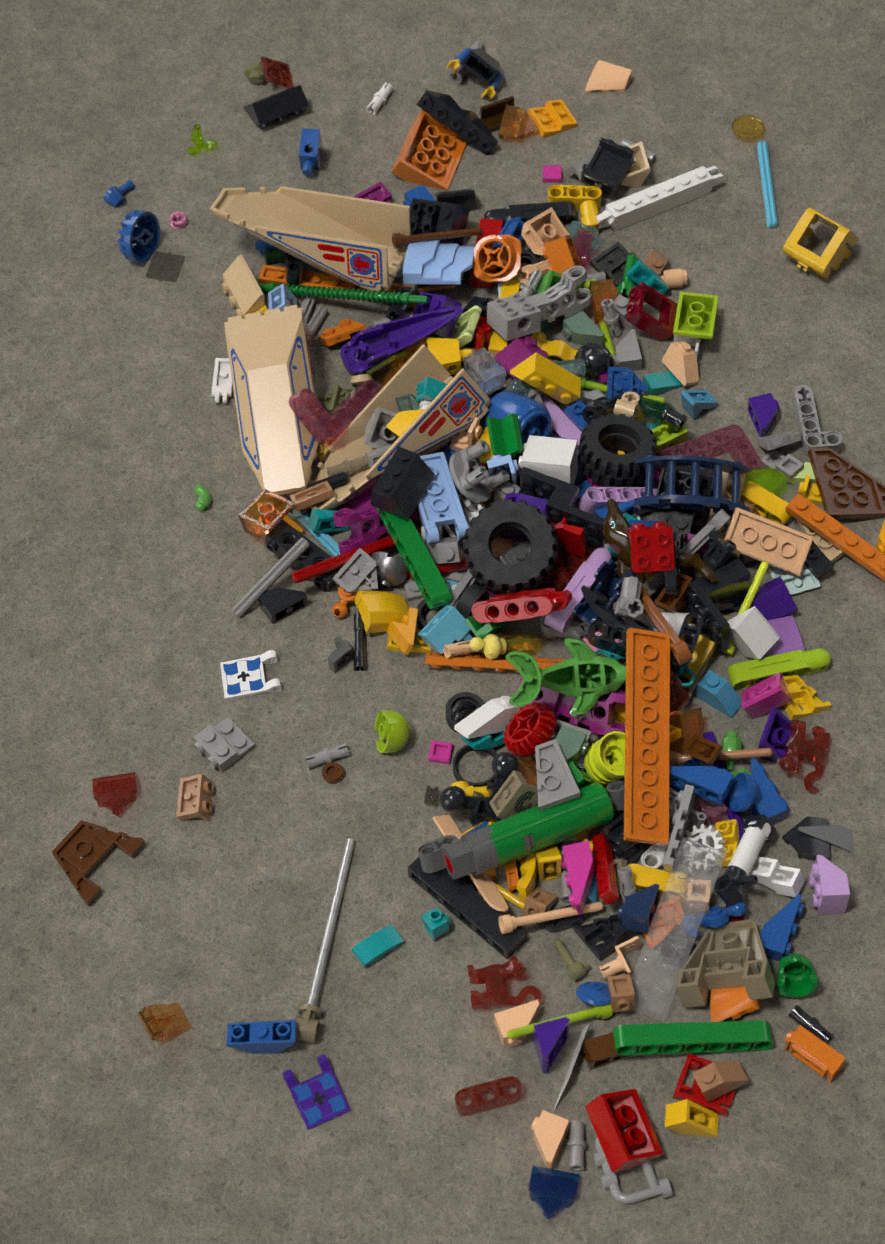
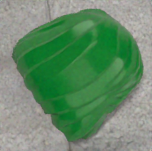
[776,953,819,998]

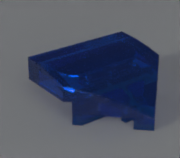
[528,1166,580,1219]

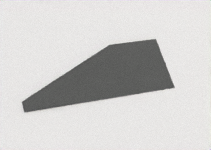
[798,825,854,853]

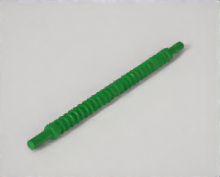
[258,283,429,305]

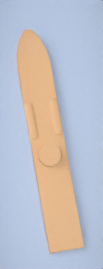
[433,815,508,912]

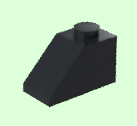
[258,587,308,624]

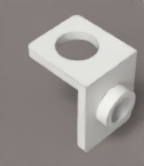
[674,335,701,357]

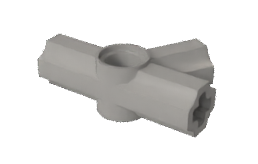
[612,576,644,620]

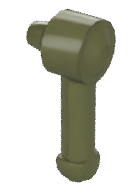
[554,940,590,981]

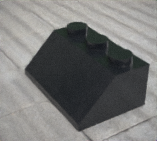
[243,85,309,128]
[371,446,435,521]

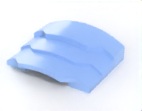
[403,240,475,284]

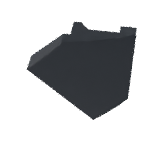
[781,816,830,860]

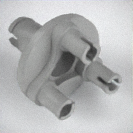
[449,440,510,503]

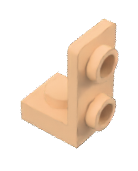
[450,417,482,451]

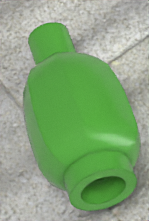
[721,731,741,771]

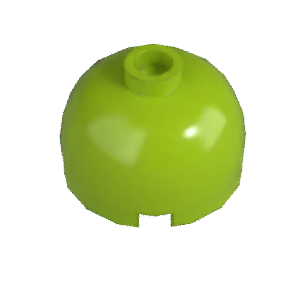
[374,710,412,753]

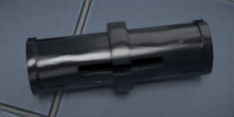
[788,1005,834,1044]

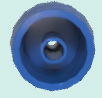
[482,391,552,457]

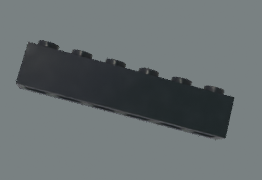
[408,857,525,959]

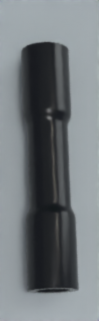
[353,612,366,671]

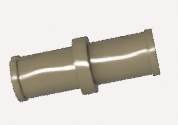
[326,456,369,477]

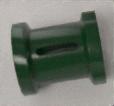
[264,247,285,264]

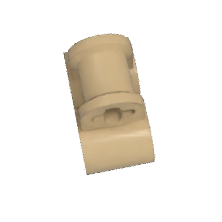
[613,392,640,417]

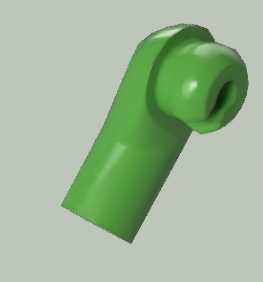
[194,484,212,512]

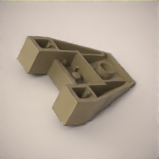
[676,919,775,1008]

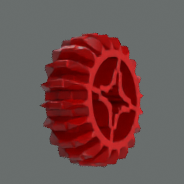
[503,702,558,758]

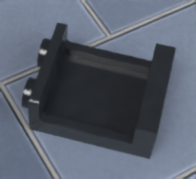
[581,137,634,196]

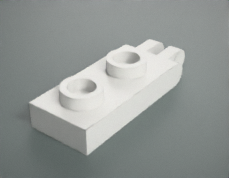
[212,358,233,403]

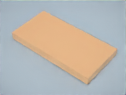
[724,507,814,576]

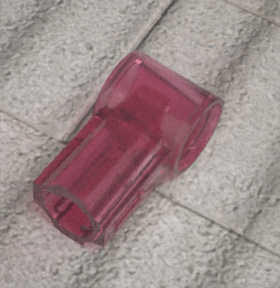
[574,229,594,270]

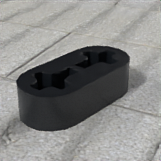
[544,905,585,933]

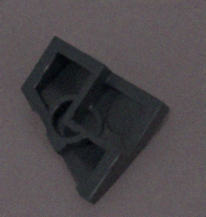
[572,914,636,961]

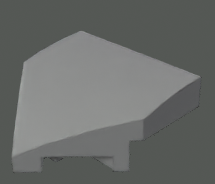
[332,548,378,593]

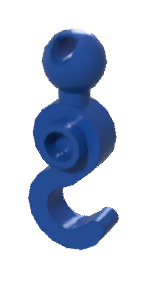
[682,900,747,937]

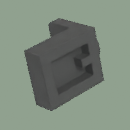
[328,636,353,673]

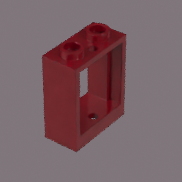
[626,282,678,342]

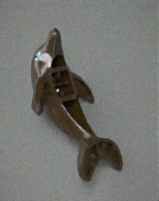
[603,499,719,582]

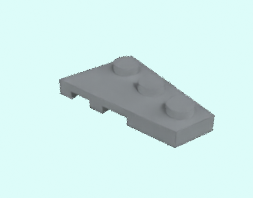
[535,739,581,811]

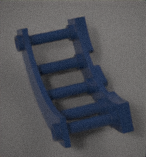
[634,454,751,518]

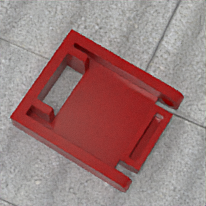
[673,1053,736,1117]

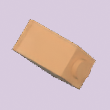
[661,341,699,386]
[494,1000,539,1047]
[531,1110,569,1170]

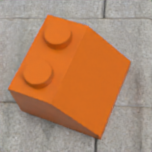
[542,234,581,274]

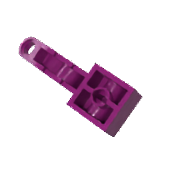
[333,506,420,554]
[515,676,626,735]

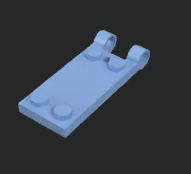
[417,452,469,544]

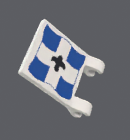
[220,650,282,700]

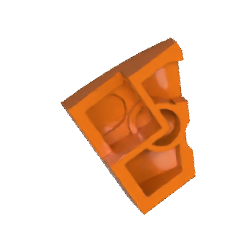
[710,986,760,1022]

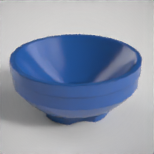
[729,772,760,813]

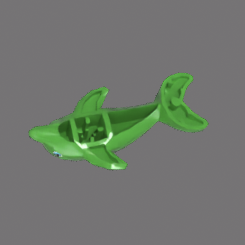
[505,638,626,716]

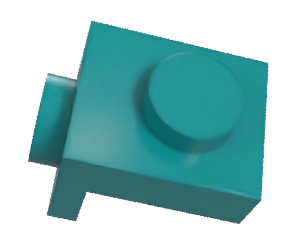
[415,377,447,402]

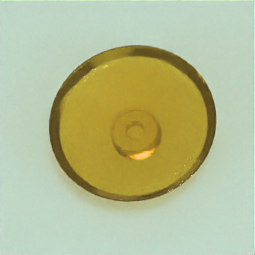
[732,115,765,140]

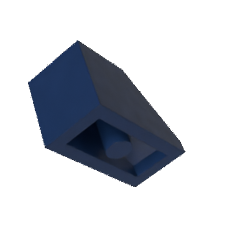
[618,884,660,933]

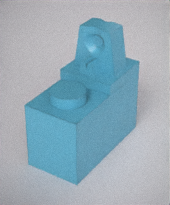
[418,605,473,654]

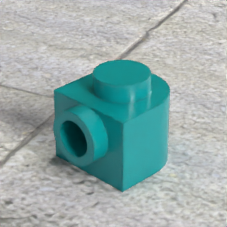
[421,907,451,940]

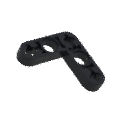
[665,530,688,596]

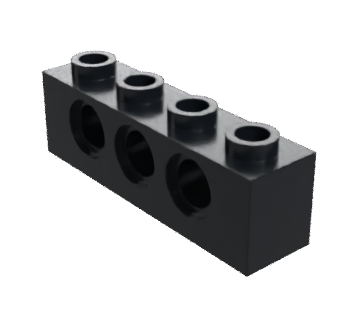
[265,518,342,592]

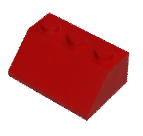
[585,1088,663,1173]

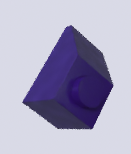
[747,393,779,437]

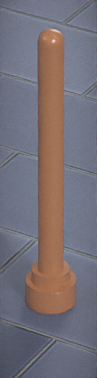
[669,748,773,766]

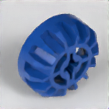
[117,210,160,263]

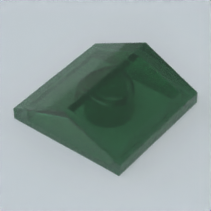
[638,397,680,425]

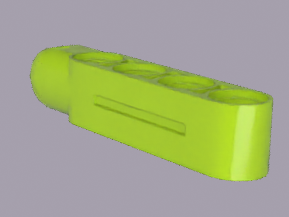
[727,648,831,691]

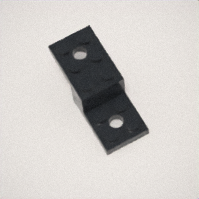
[520,467,607,548]

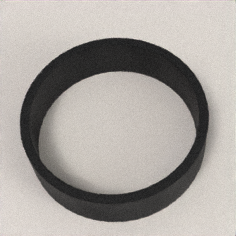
[453,745,497,787]

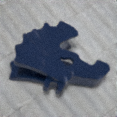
[573,559,641,624]

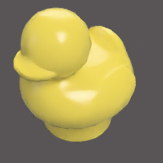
[470,634,507,660]

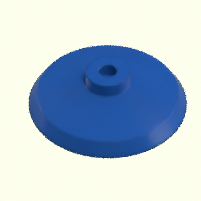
[576,981,611,1005]

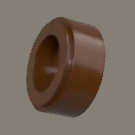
[322,762,344,784]

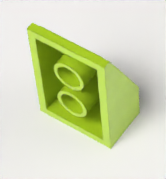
[673,292,718,339]

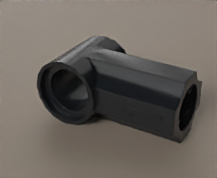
[386,286,415,321]

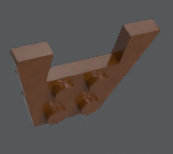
[52,820,145,906]

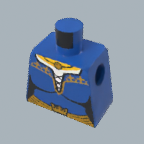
[299,128,323,176]

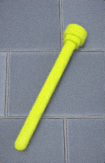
[717,561,769,656]

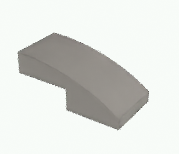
[760,449,804,478]

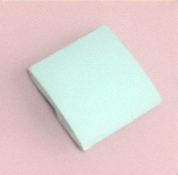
[767,565,821,596]

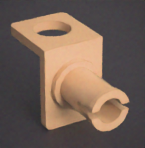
[599,936,642,980]

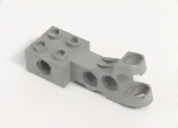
[487,266,592,341]

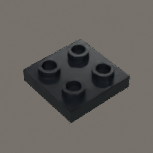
[600,812,653,865]

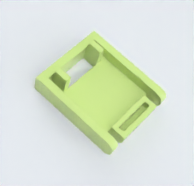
[451,306,482,348]

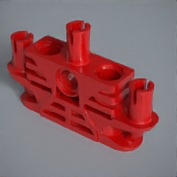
[471,588,573,623]

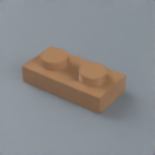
[290,481,334,511]

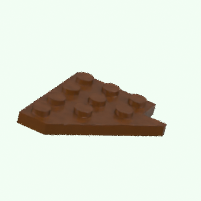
[808,447,885,519]

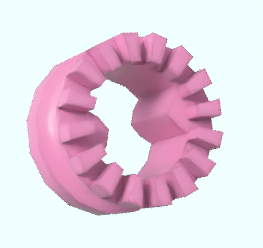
[170,211,187,229]

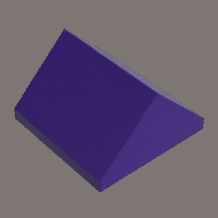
[750,576,798,620]
[758,707,801,766]
[533,1017,570,1074]

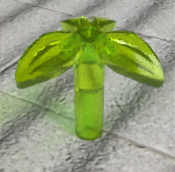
[187,124,217,155]

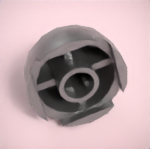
[371,552,409,589]

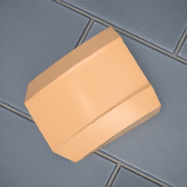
[521,207,573,255]

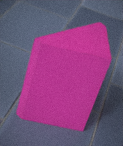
[741,672,792,719]

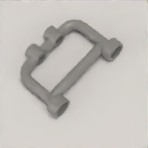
[593,1137,673,1204]

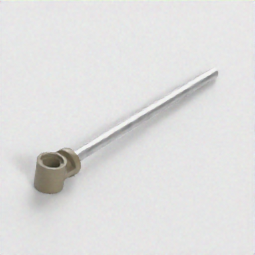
[295,838,355,1043]

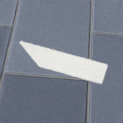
[554,1024,589,1110]

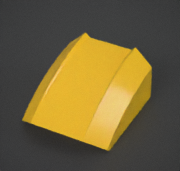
[354,590,409,634]

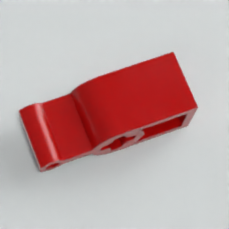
[473,317,493,354]

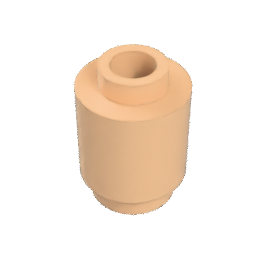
[659,268,687,289]

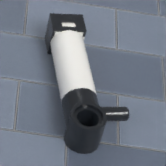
[713,814,776,906]

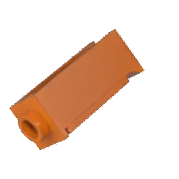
[784,1025,846,1083]

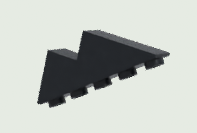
[417,90,498,156]

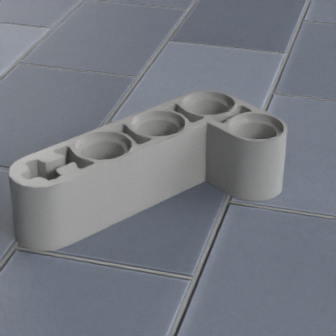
[793,385,842,457]

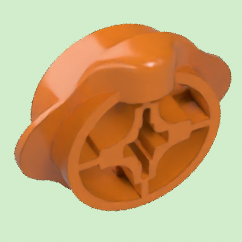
[473,234,521,282]

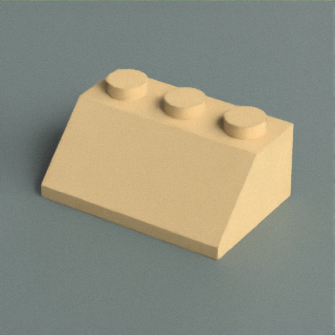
[221,255,265,319]

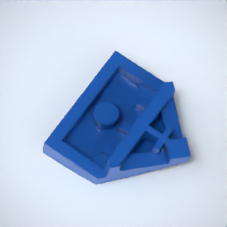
[606,367,648,400]

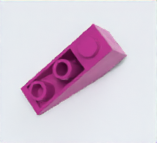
[561,840,595,915]

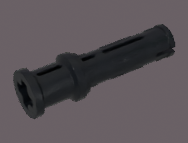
[582,392,625,423]

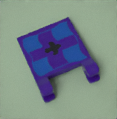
[283,1054,351,1130]

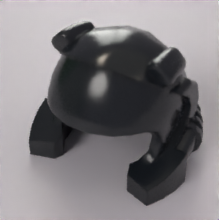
[574,343,613,381]

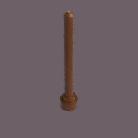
[392,228,483,249]

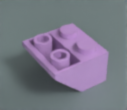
[809,855,850,915]

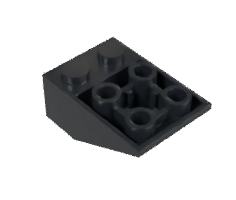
[410,198,470,246]
[650,467,703,534]

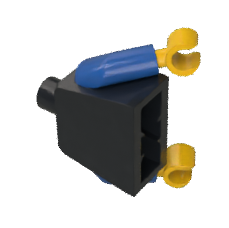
[446,48,503,101]

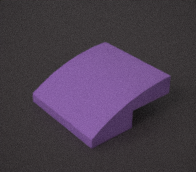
[762,615,805,658]

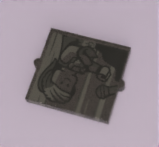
[146,252,185,282]

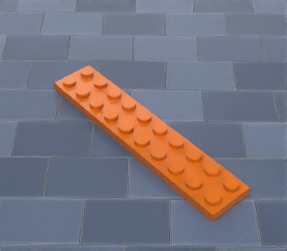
[624,628,670,846]

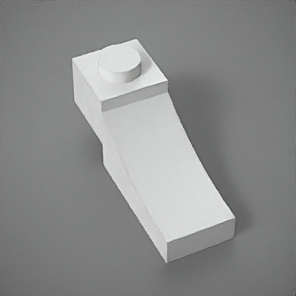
[749,856,805,897]

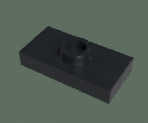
[804,540,834,578]

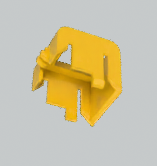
[782,207,859,280]

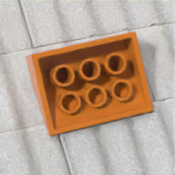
[391,109,467,190]

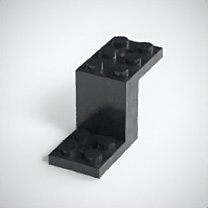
[687,530,750,652]

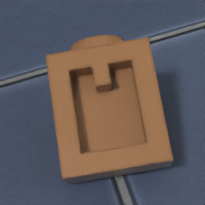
[522,887,558,924]
[607,974,635,1012]

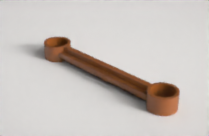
[639,584,693,665]

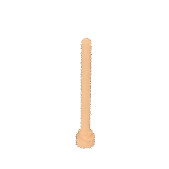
[499,902,604,934]

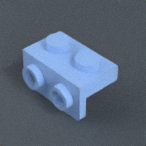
[487,454,520,484]

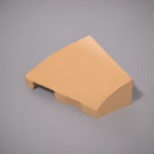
[585,60,632,93]

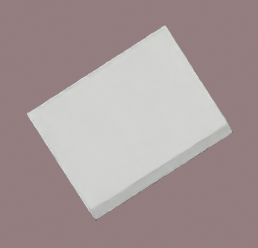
[727,606,780,660]

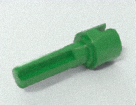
[616,254,639,298]

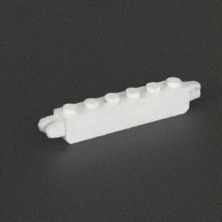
[596,166,725,231]

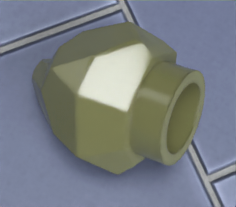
[244,61,270,84]

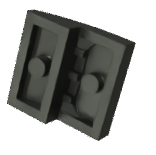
[590,241,640,287]

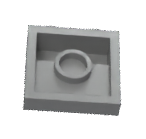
[193,717,255,772]

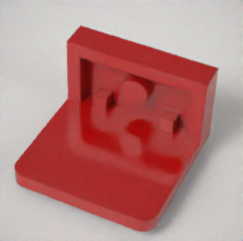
[627,522,675,573]

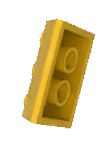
[510,352,581,406]

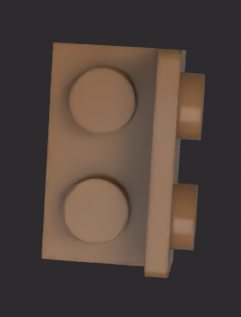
[176,773,214,821]

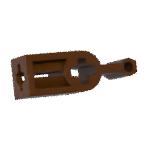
[581,1032,628,1070]

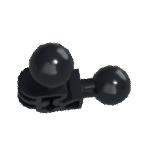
[440,752,519,825]

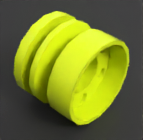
[584,731,625,785]

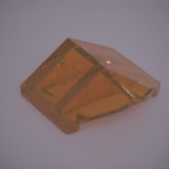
[138,1002,192,1043]

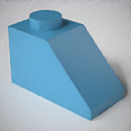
[696,670,742,718]

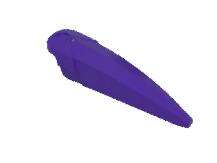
[340,306,463,375]

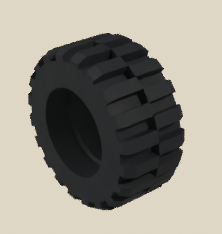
[578,413,657,487]

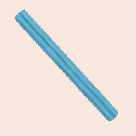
[757,141,778,228]

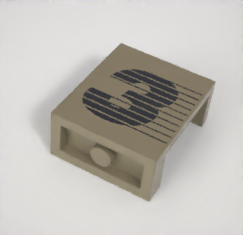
[489,770,538,819]

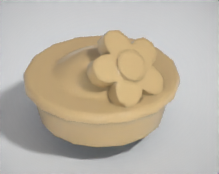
[350,373,374,391]

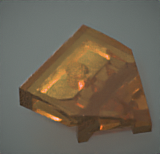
[498,105,539,142]

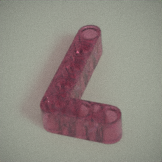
[289,380,380,444]
[654,425,761,480]

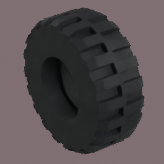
[463,499,558,594]

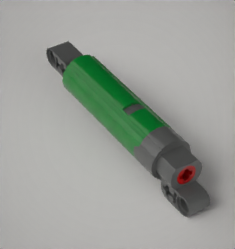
[418,777,625,880]

